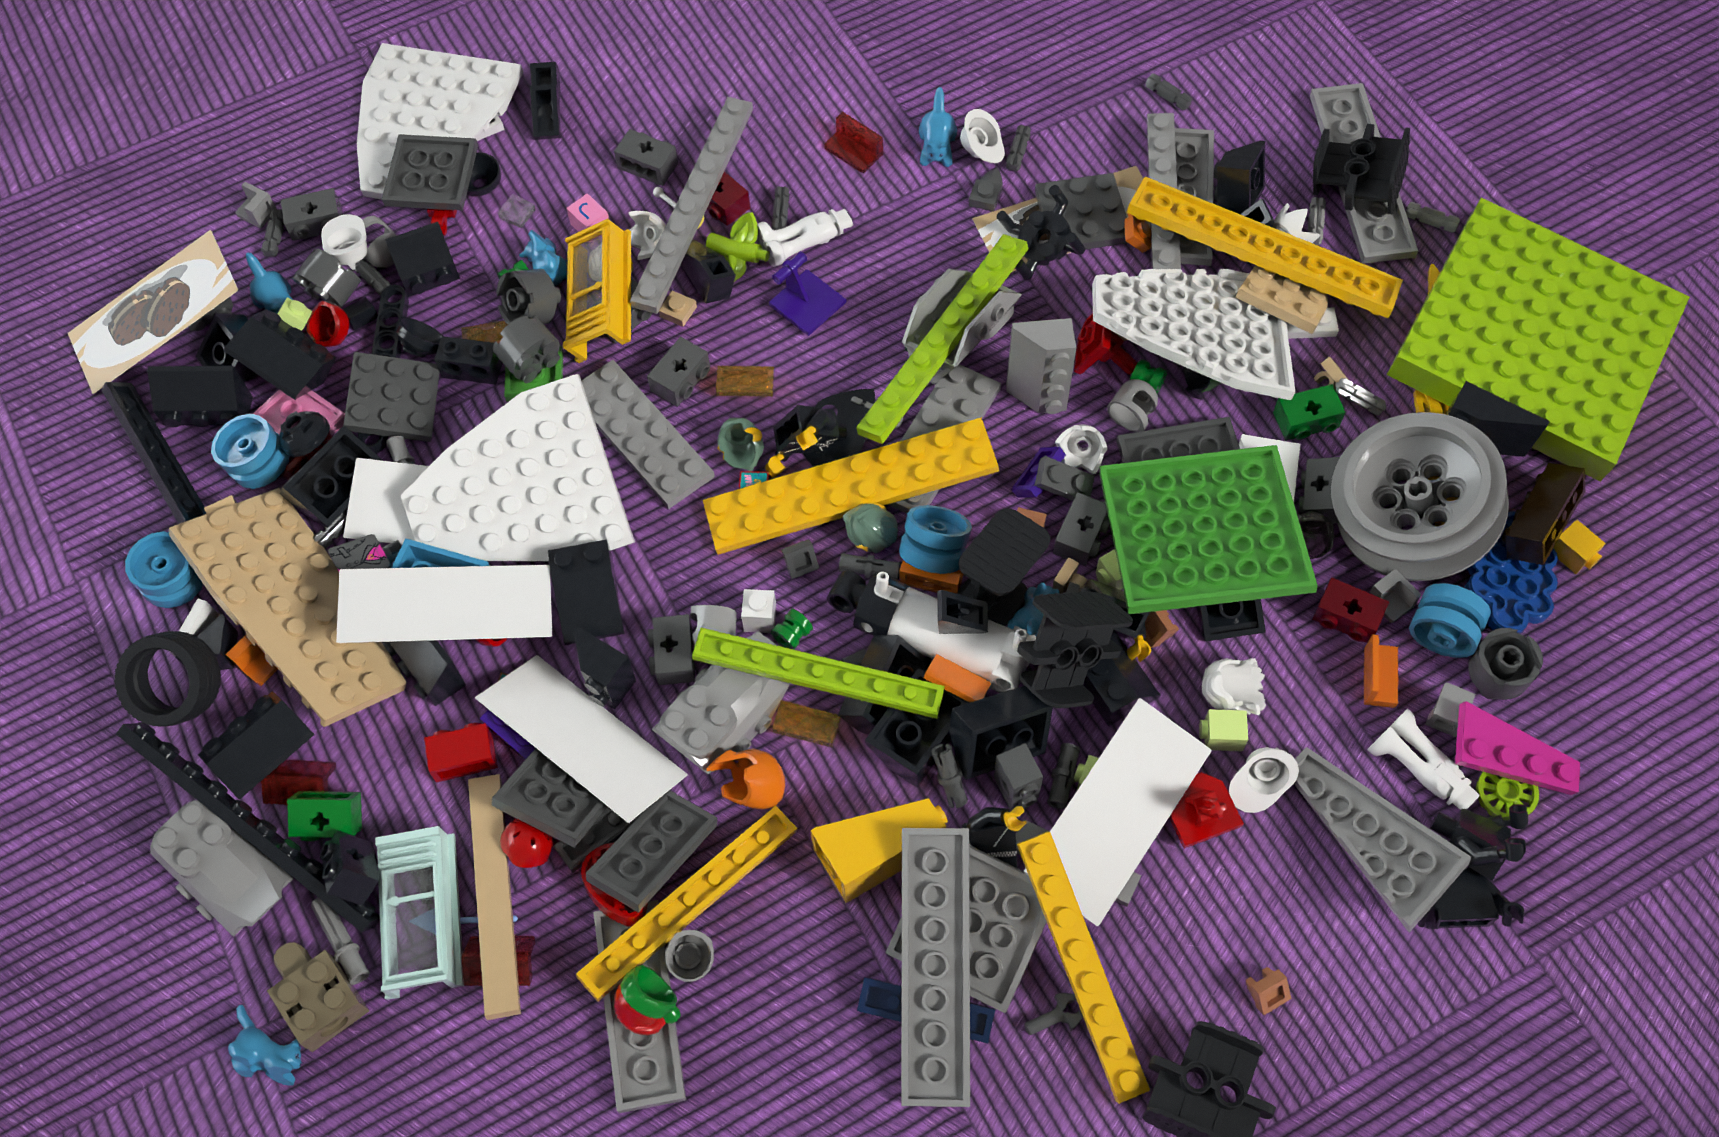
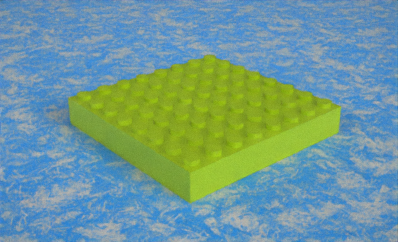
[1386,197,1690,482]

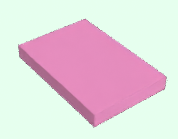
[253,389,345,458]

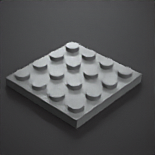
[885,845,1047,1013]

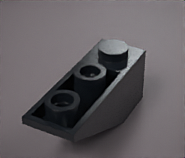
[681,240,736,304]

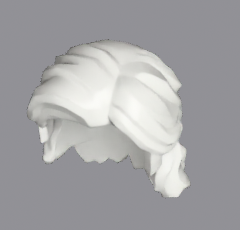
[1202,658,1266,716]

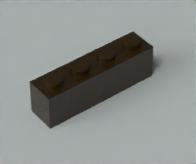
[1502,463,1586,565]

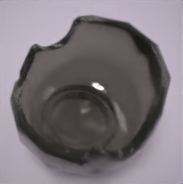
[1297,511,1334,559]

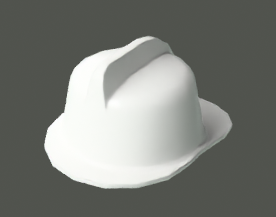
[960,109,1005,163]
[321,214,368,270]
[1229,747,1299,813]

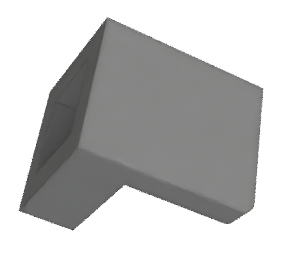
[235,182,277,229]
[1370,569,1421,623]
[1425,683,1476,737]

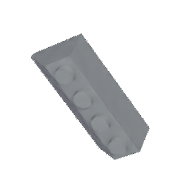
[1006,318,1076,414]

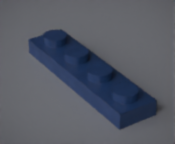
[857,977,996,1044]

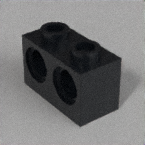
[434,336,502,385]

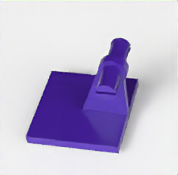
[769,251,847,336]

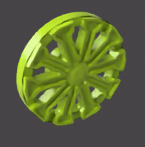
[1476,772,1539,818]

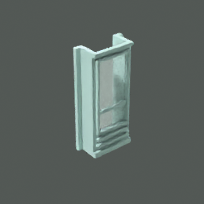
[375,826,464,1000]

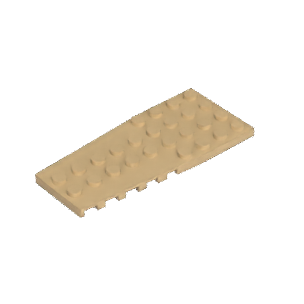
[169,488,406,727]

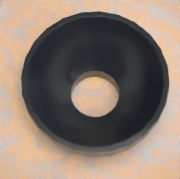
[467,152,501,196]
[395,317,443,358]
[279,411,330,457]

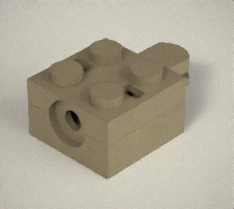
[267,942,370,1053]

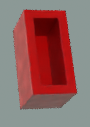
[424,723,498,783]

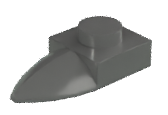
[969,167,1003,211]

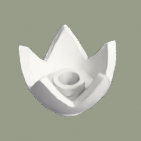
[1273,203,1320,243]
[628,211,666,260]
[1055,424,1107,474]

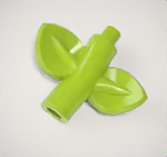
[706,212,770,282]

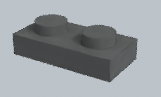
[1034,456,1095,501]

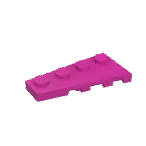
[1455,701,1580,795]

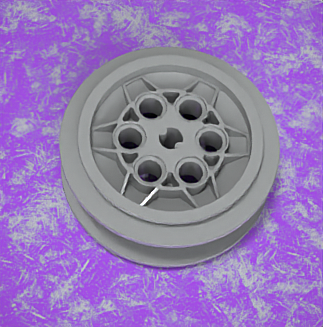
[1331,412,1509,581]

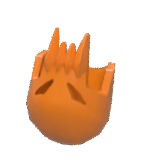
[706,748,786,810]

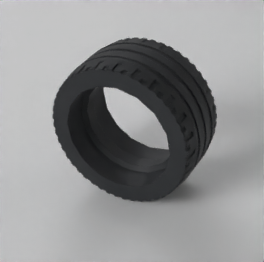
[114,631,221,727]

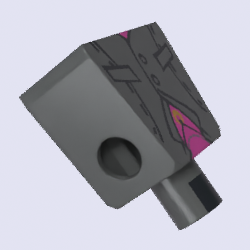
[328,534,401,571]

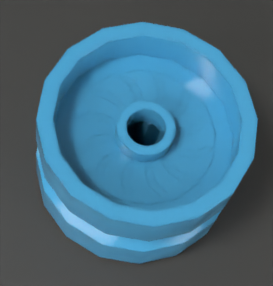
[211,414,290,489]
[899,505,972,574]
[125,531,203,608]
[1409,583,1491,658]

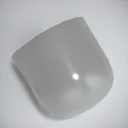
[362,215,397,268]
[1107,379,1158,432]
[690,605,737,647]
[665,930,714,982]

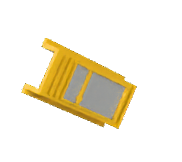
[563,219,631,363]

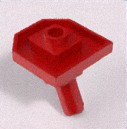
[1074,313,1138,375]
[1169,772,1244,849]

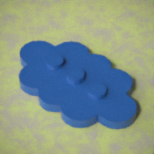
[1465,511,1558,634]

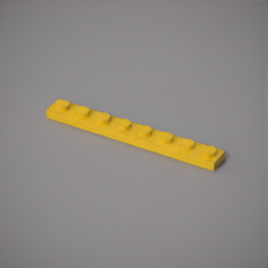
[576,806,797,1002]
[1017,831,1150,1104]

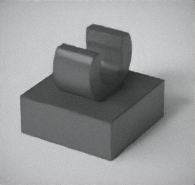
[781,539,819,579]

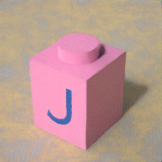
[566,194,609,243]

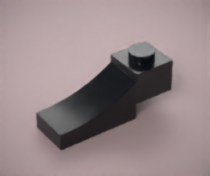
[530,62,561,140]

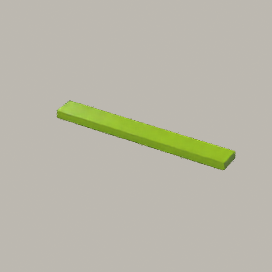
[692,628,945,719]

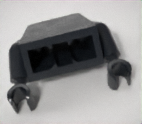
[1430,804,1528,881]
[1417,867,1525,929]

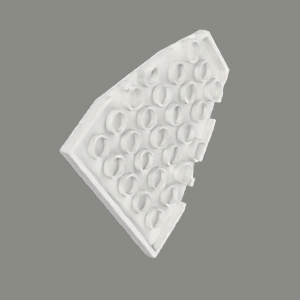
[357,43,524,200]
[1092,269,1295,400]
[400,374,635,561]

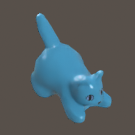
[919,87,957,167]
[519,230,567,286]
[246,252,293,314]
[1007,582,1059,637]
[228,1005,302,1086]

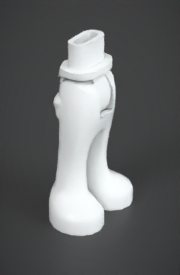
[757,209,853,267]
[1367,709,1480,810]

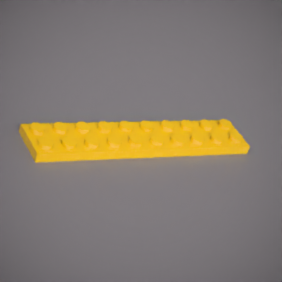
[1126,176,1403,319]
[703,417,999,555]

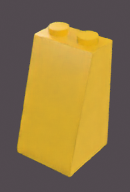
[811,798,948,903]

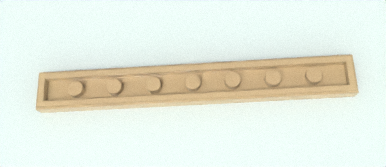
[468,774,521,1020]

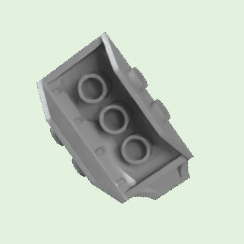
[902,269,1022,385]
[652,632,790,775]
[150,800,294,937]

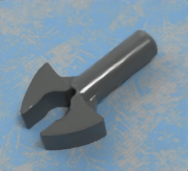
[1024,993,1083,1035]

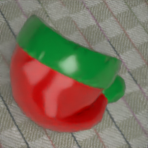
[614,965,681,1035]

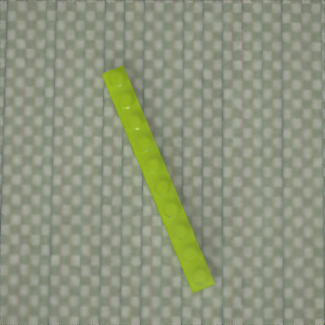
[856,234,1028,444]

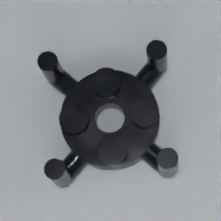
[997,185,1085,280]

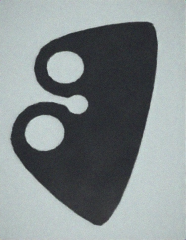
[803,389,875,467]

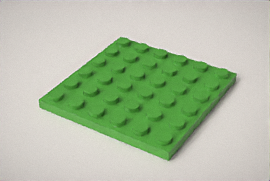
[1100,445,1318,614]

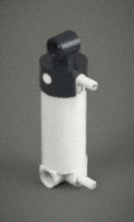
[827,571,1036,693]

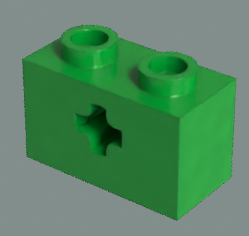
[1273,384,1346,441]
[287,791,362,841]

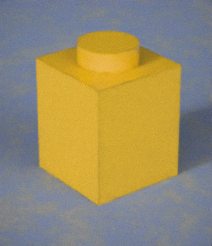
[1554,520,1606,574]

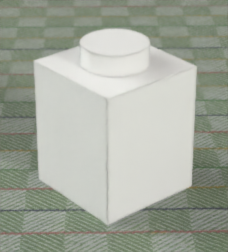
[741,589,776,633]

